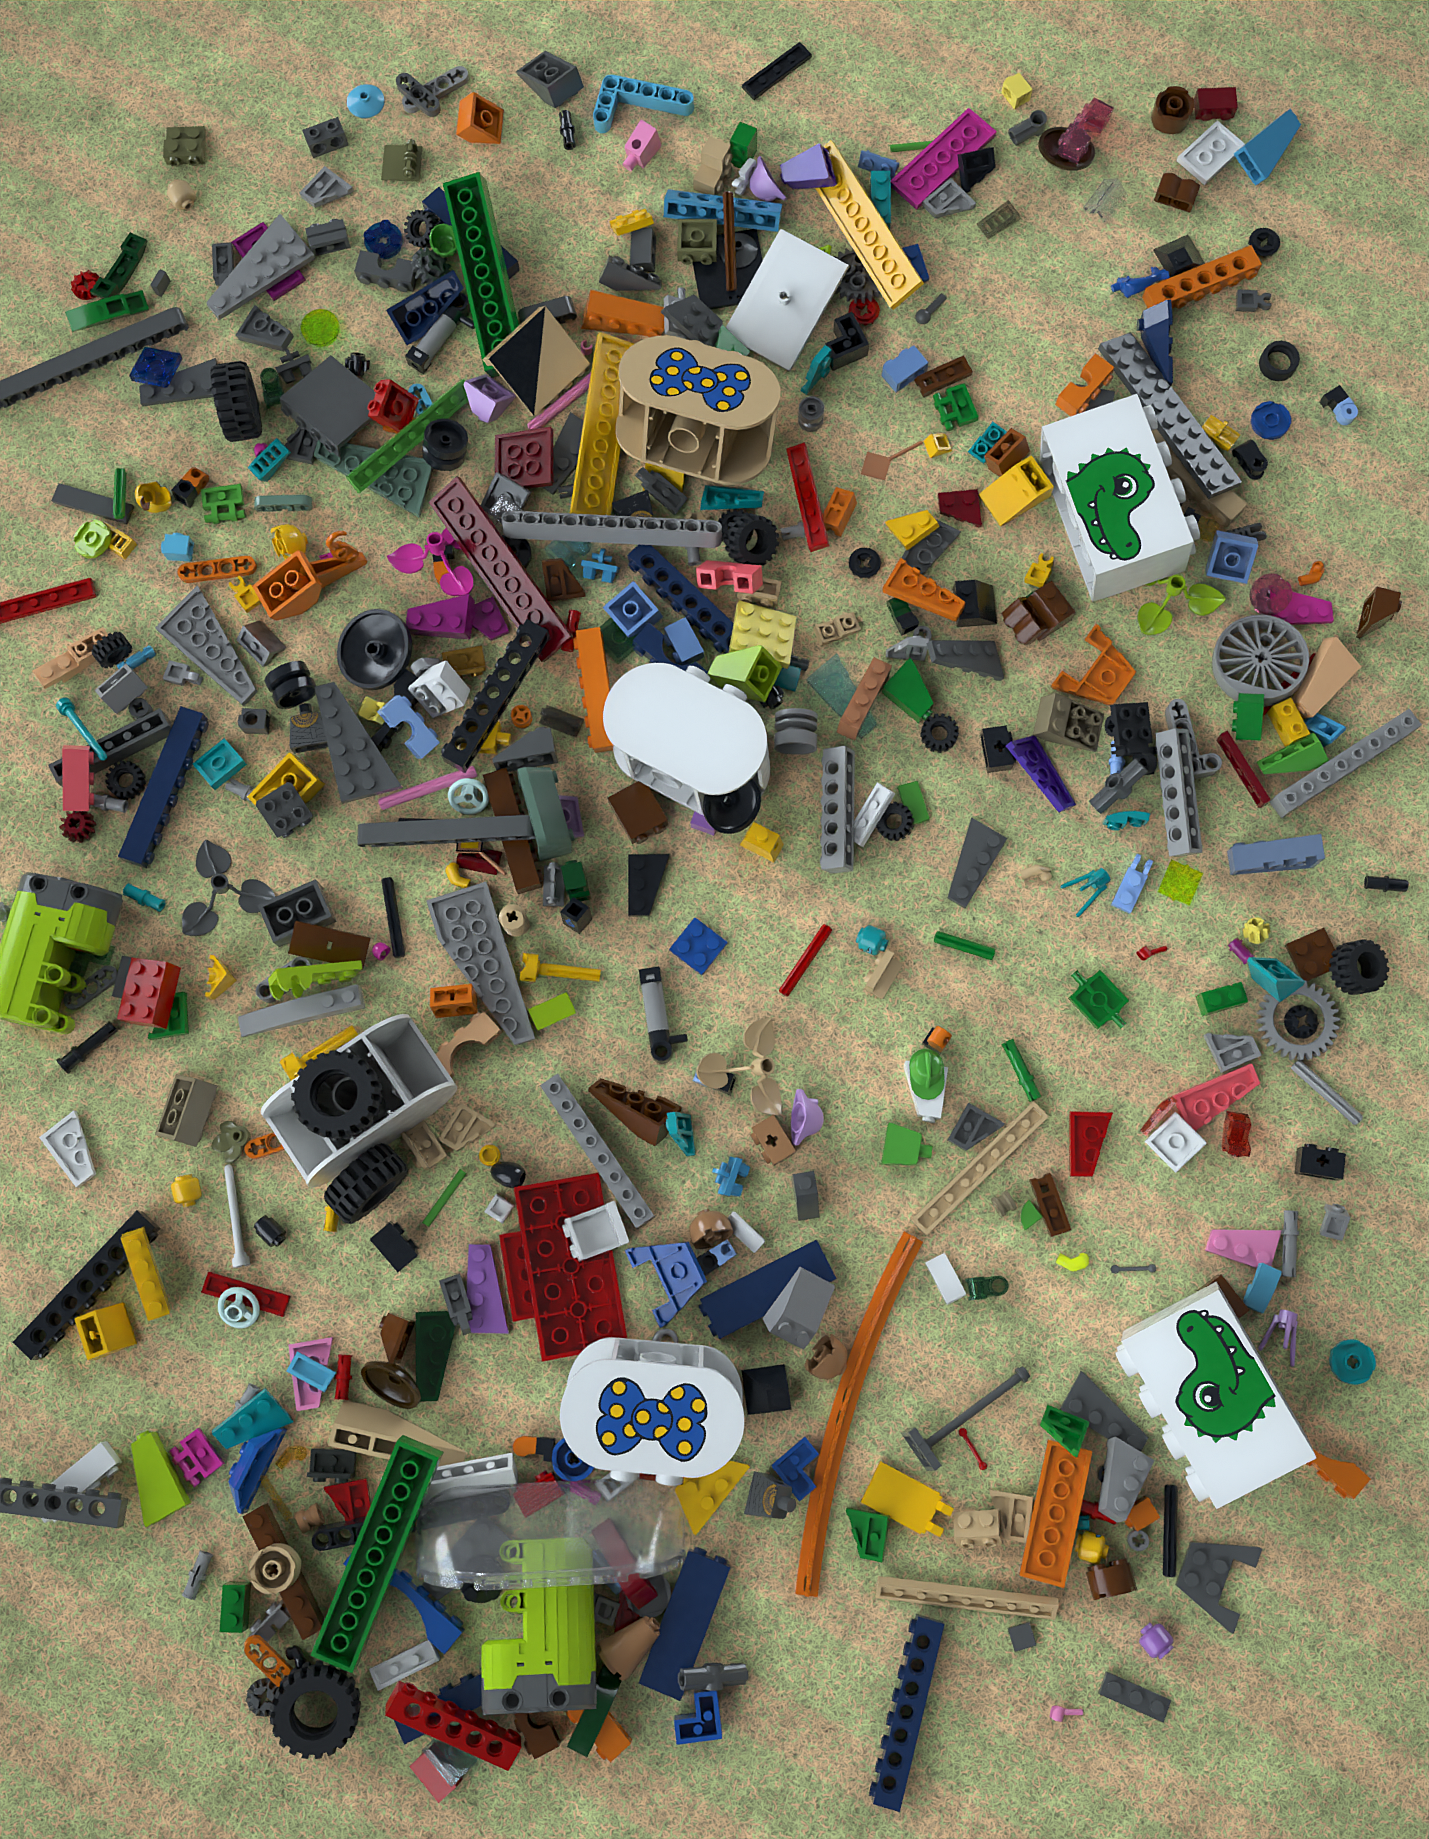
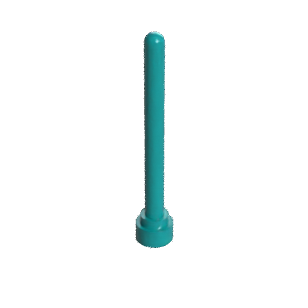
[56,697,107,761]

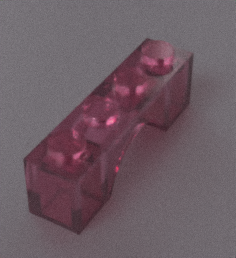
[1057,97,1114,164]

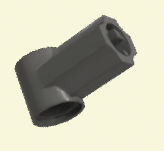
[1008,110,1047,146]

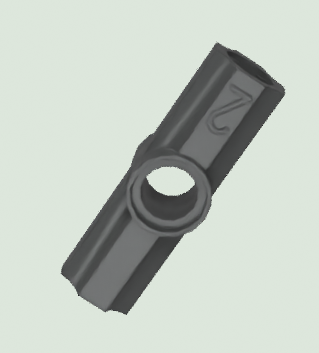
[1089,758,1148,814]
[678,1663,748,1691]

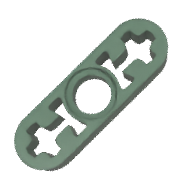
[254,495,312,512]

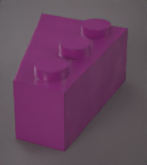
[406,594,475,640]

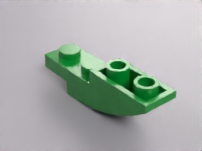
[65,290,149,332]

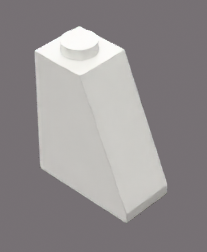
[904,1060,948,1123]

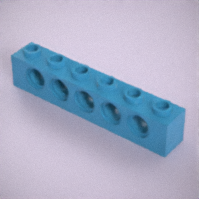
[663,189,782,232]

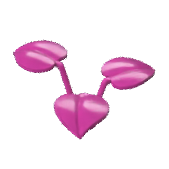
[387,528,474,596]

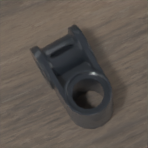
[1232,439,1268,480]

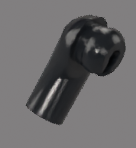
[286,1645,307,1669]

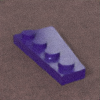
[1006,736,1076,812]

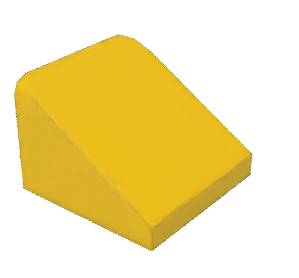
[923,433,952,458]

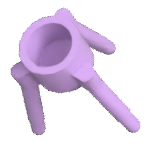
[1258,1310,1298,1367]

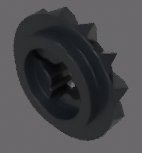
[1248,228,1280,258]
[849,547,881,579]
[1284,1005,1319,1039]

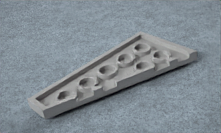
[206,214,315,320]
[155,585,257,706]

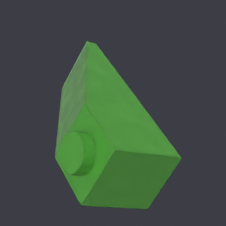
[1257,733,1329,774]

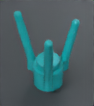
[1060,868,1111,917]

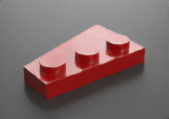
[1069,1111,1113,1177]

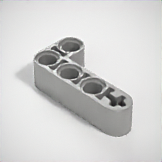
[1165,699,1222,779]

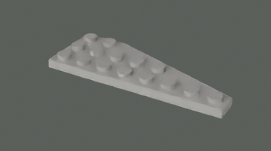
[426,882,536,1046]

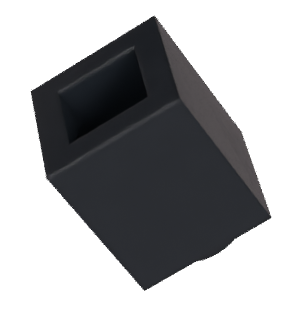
[560,897,592,934]

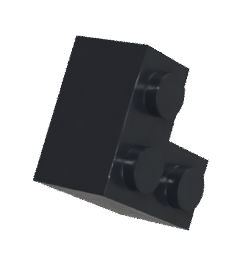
[825,312,869,371]

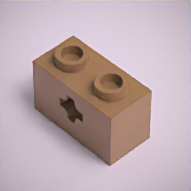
[750,1114,796,1166]

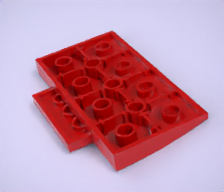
[499,1172,628,1362]

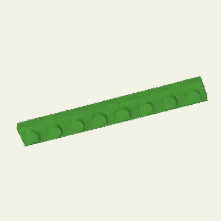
[346,379,468,493]

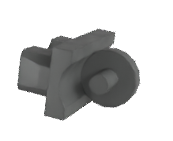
[275,348,312,384]

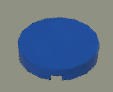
[1250,401,1291,440]

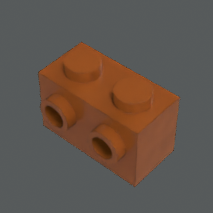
[984,428,1030,477]

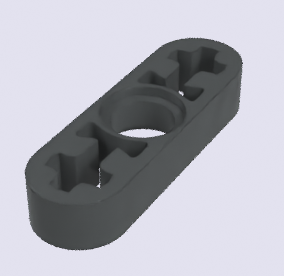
[396,73,441,117]
[64,965,118,1010]

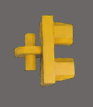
[1202,415,1241,452]

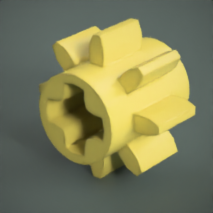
[1243,918,1270,944]

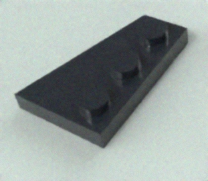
[628,854,670,917]

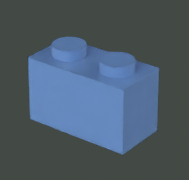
[881,345,929,393]
[664,617,704,665]

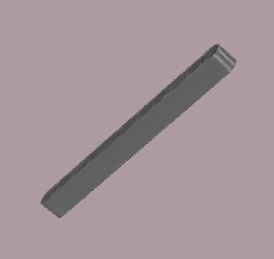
[0,307,189,408]

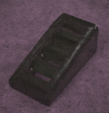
[977,200,1020,239]

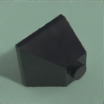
[1153,235,1205,278]
[741,1364,792,1415]

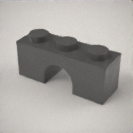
[354,250,417,292]

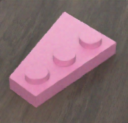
[1205,1230,1282,1268]
[288,1337,333,1411]

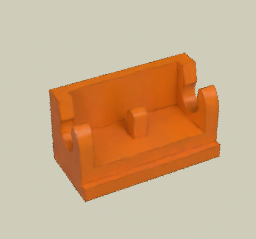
[823,487,857,537]

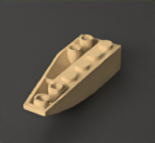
[328,1400,467,1467]

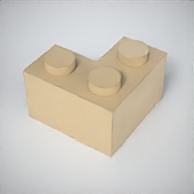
[693,136,732,195]

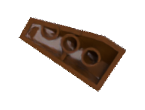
[588,1078,682,1146]

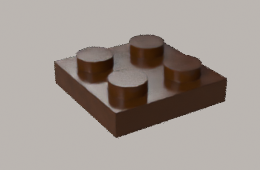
[1285,928,1335,981]

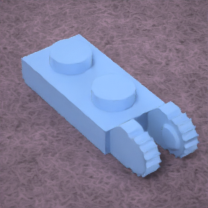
[1111,854,1153,914]

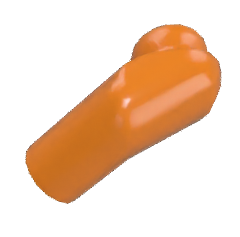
[1298,561,1325,586]

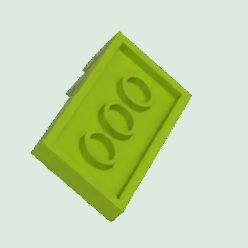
[268,960,362,1000]

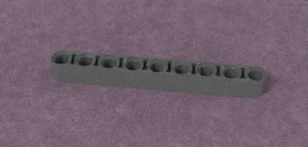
[357,815,536,847]

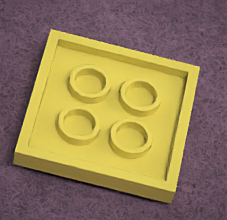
[729,600,797,669]

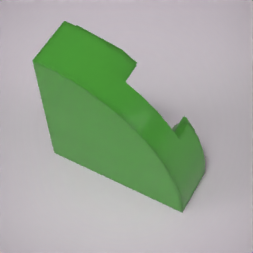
[1020,1200,1042,1230]

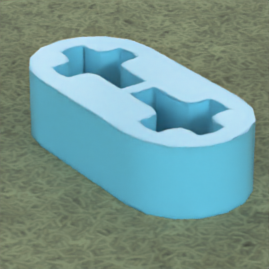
[408,383,432,415]

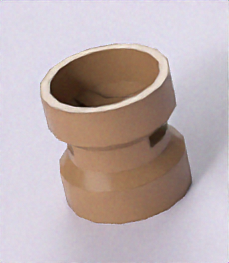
[295,1503,325,1533]

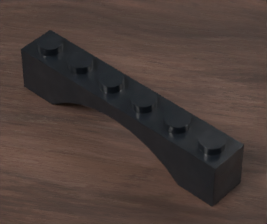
[371,669,419,752]

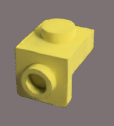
[357,697,386,725]

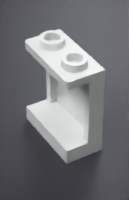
[562,1201,629,1262]

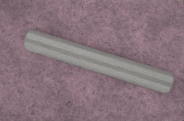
[1291,1060,1363,1125]

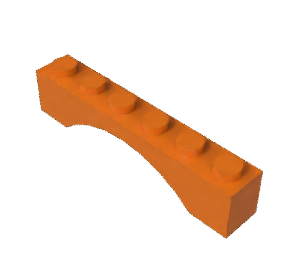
[1306,1449,1371,1499]

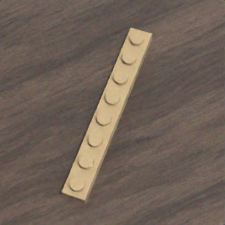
[911,1101,1049,1236]
[875,1576,1059,1620]

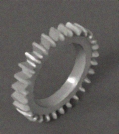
[1256,980,1340,1061]

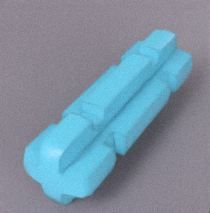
[117,645,156,669]

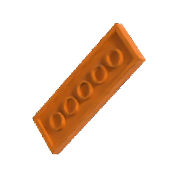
[1019,1439,1093,1588]

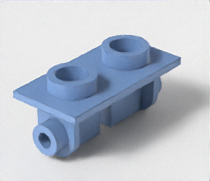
[858,150,899,179]

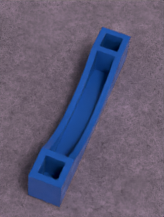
[343,1554,465,1654]

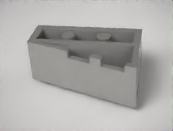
[1098,1437,1155,1523]

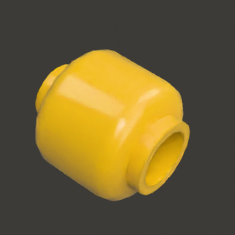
[171,1174,202,1207]
[1075,1530,1109,1564]

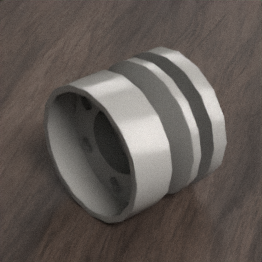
[774,708,818,755]

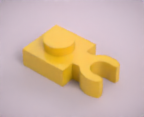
[1024,553,1054,588]
[229,576,261,613]

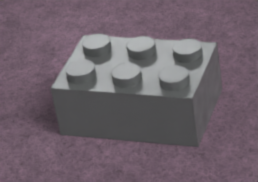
[258,879,337,947]

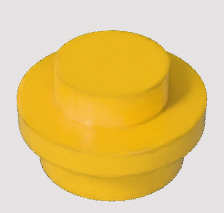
[479,1145,501,1166]

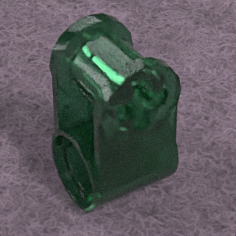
[260,368,285,409]
[965,1276,1009,1301]

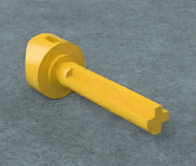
[520,953,601,982]
[279,1025,358,1081]

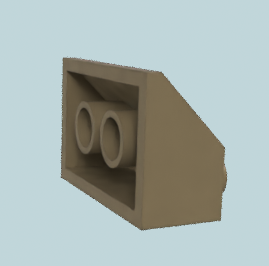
[155,1074,218,1147]

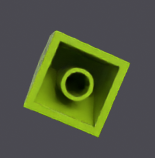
[707,645,782,702]

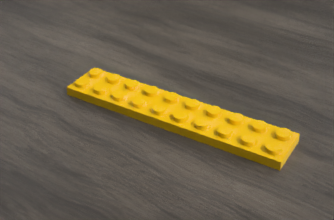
[815,140,924,310]
[570,332,634,515]

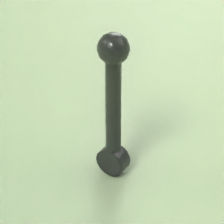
[1110,1264,1156,1274]

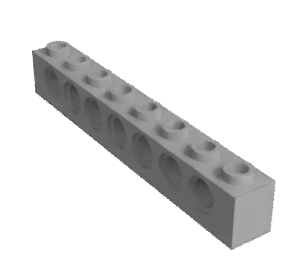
[1270,709,1422,819]
[540,1074,655,1229]

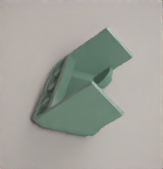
[517,767,575,862]

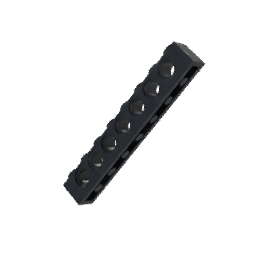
[441,619,550,773]
[13,1210,161,1360]

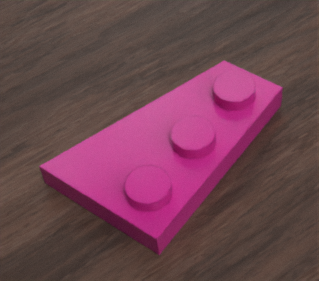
[1267,586,1334,625]

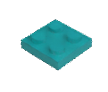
[192,738,247,790]

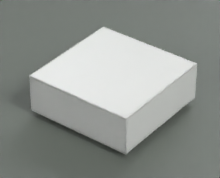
[484,1194,515,1224]

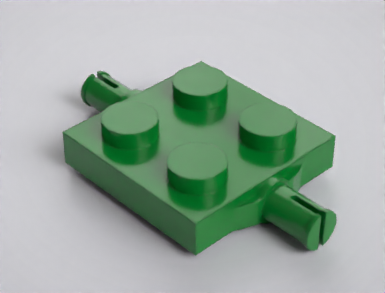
[1068,970,1129,1029]

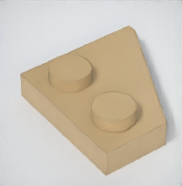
[990,1489,1033,1543]

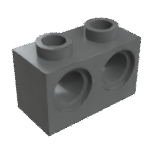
[302,117,348,158]

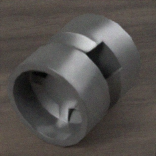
[798,396,824,432]

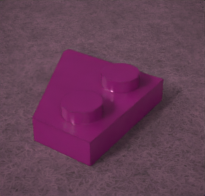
[472,596,509,641]

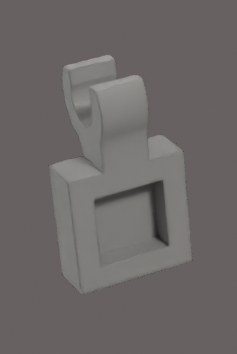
[163,660,203,686]

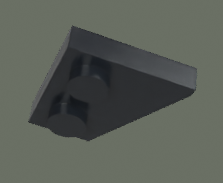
[957,147,996,193]

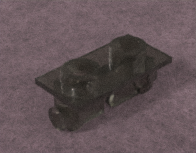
[539,705,584,738]

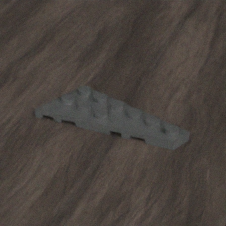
[314,682,403,804]

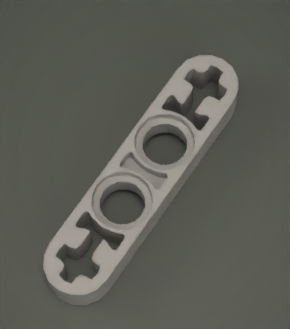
[402,66,469,113]

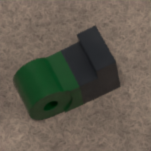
[886,597,919,636]

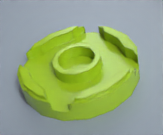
[73,519,112,559]

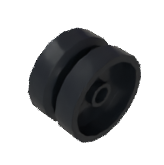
[422,419,468,471]
[264,661,316,709]

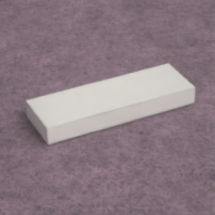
[854,782,895,847]
[369,1640,441,1691]

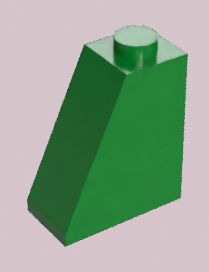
[882,658,934,724]

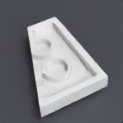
[39,1111,96,1188]

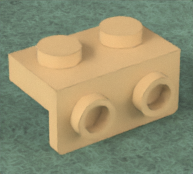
[737,577,782,607]
[864,949,903,999]
[401,1120,448,1171]
[953,1510,1002,1549]

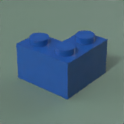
[674,1689,723,1745]

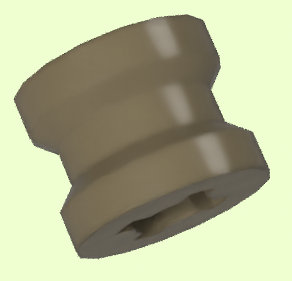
[991,1190,1017,1218]

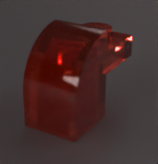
[1222,1111,1251,1157]

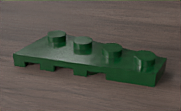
[416,1311,456,1402]

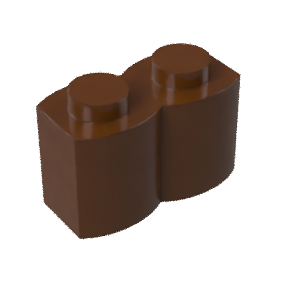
[1154,173,1200,213]
[1001,597,1048,645]

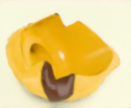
[135,481,172,513]

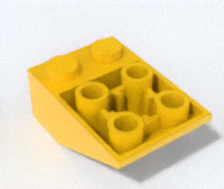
[978,455,1054,527]

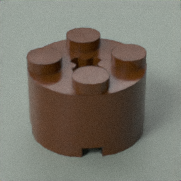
[1151,86,1195,134]
[1086,1558,1138,1600]

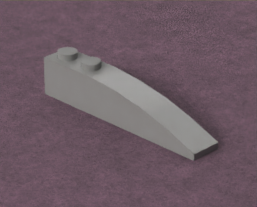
[238,984,365,1037]

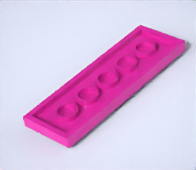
[890,108,997,210]

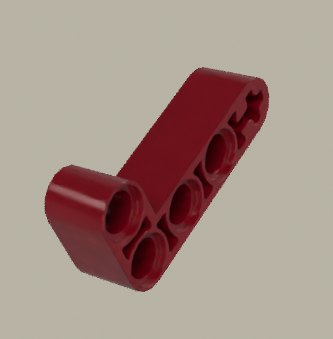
[591,1518,658,1610]

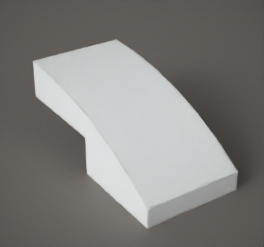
[925,1253,966,1305]

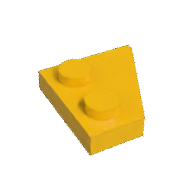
[885,510,940,550]

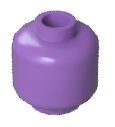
[1139,1623,1174,1659]

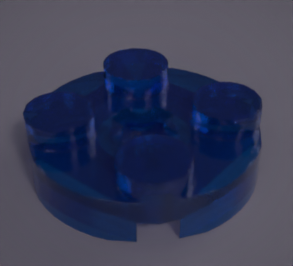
[363,220,403,259]

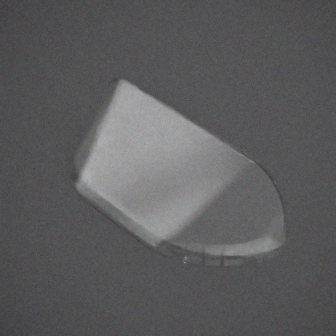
[415,1477,686,1590]

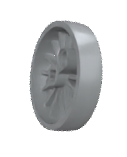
[1212,615,1309,707]

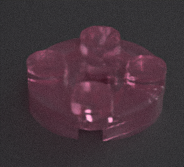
[1249,573,1292,615]

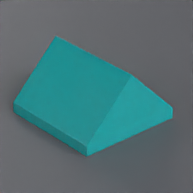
[1247,957,1305,1002]

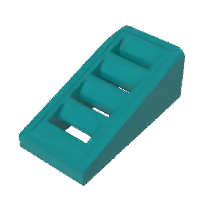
[248,438,291,482]

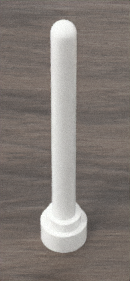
[224,1164,251,1268]

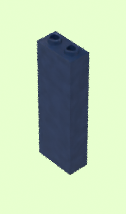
[698,1239,837,1339]
[638,1546,731,1701]

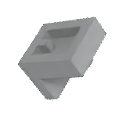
[1319,1204,1350,1241]

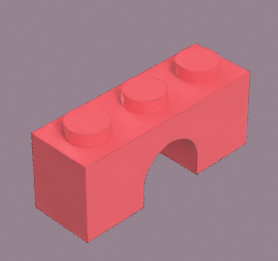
[696,560,763,594]

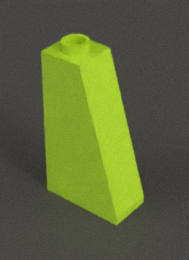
[131,1430,191,1528]

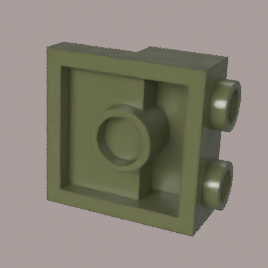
[163,126,206,167]
[677,219,717,265]

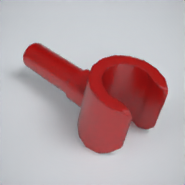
[1136,946,1167,961]

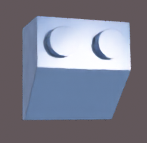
[603,581,663,638]

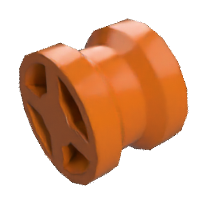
[511,705,532,729]

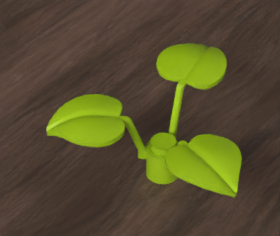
[1137,575,1226,635]

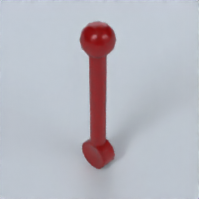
[958,1428,987,1471]

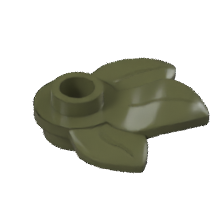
[212,1121,251,1164]

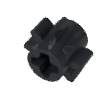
[345,352,370,376]
[759,685,784,710]

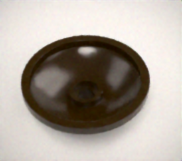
[1038,127,1095,171]
[361,1360,421,1409]

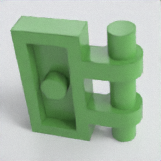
[201,484,246,524]

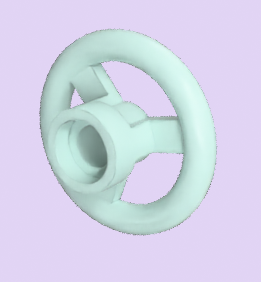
[448,778,489,815]
[218,1287,260,1328]

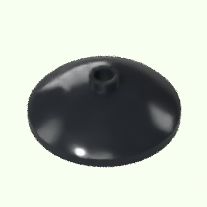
[703,778,761,834]

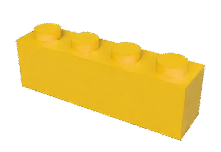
[121,1227,171,1321]

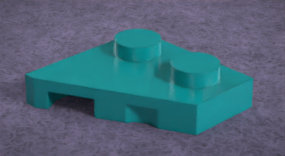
[666,1112,696,1156]

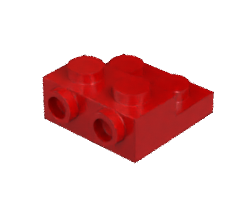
[367,379,419,432]

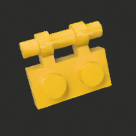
[609,209,654,236]

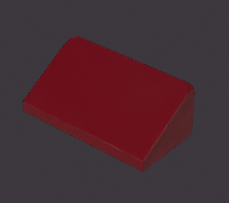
[457,848,502,875]

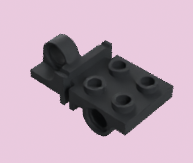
[1104,702,1158,775]

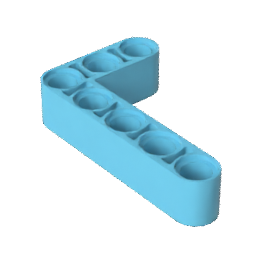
[593,75,694,133]

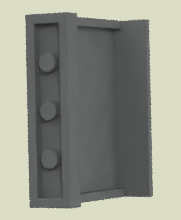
[280,355,376,457]

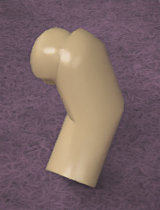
[1020,864,1052,882]

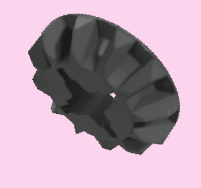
[246,1678,278,1717]

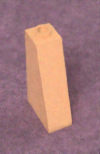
[1292,636,1361,718]

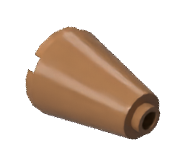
[597,1616,660,1681]

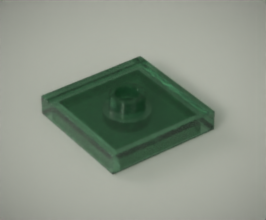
[600,618,638,664]

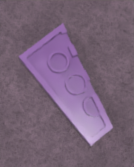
[467,1244,509,1334]

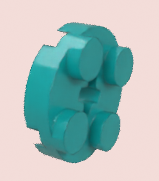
[1329,1339,1376,1385]

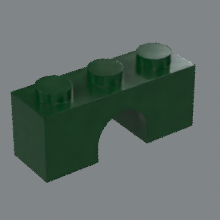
[560,860,591,902]

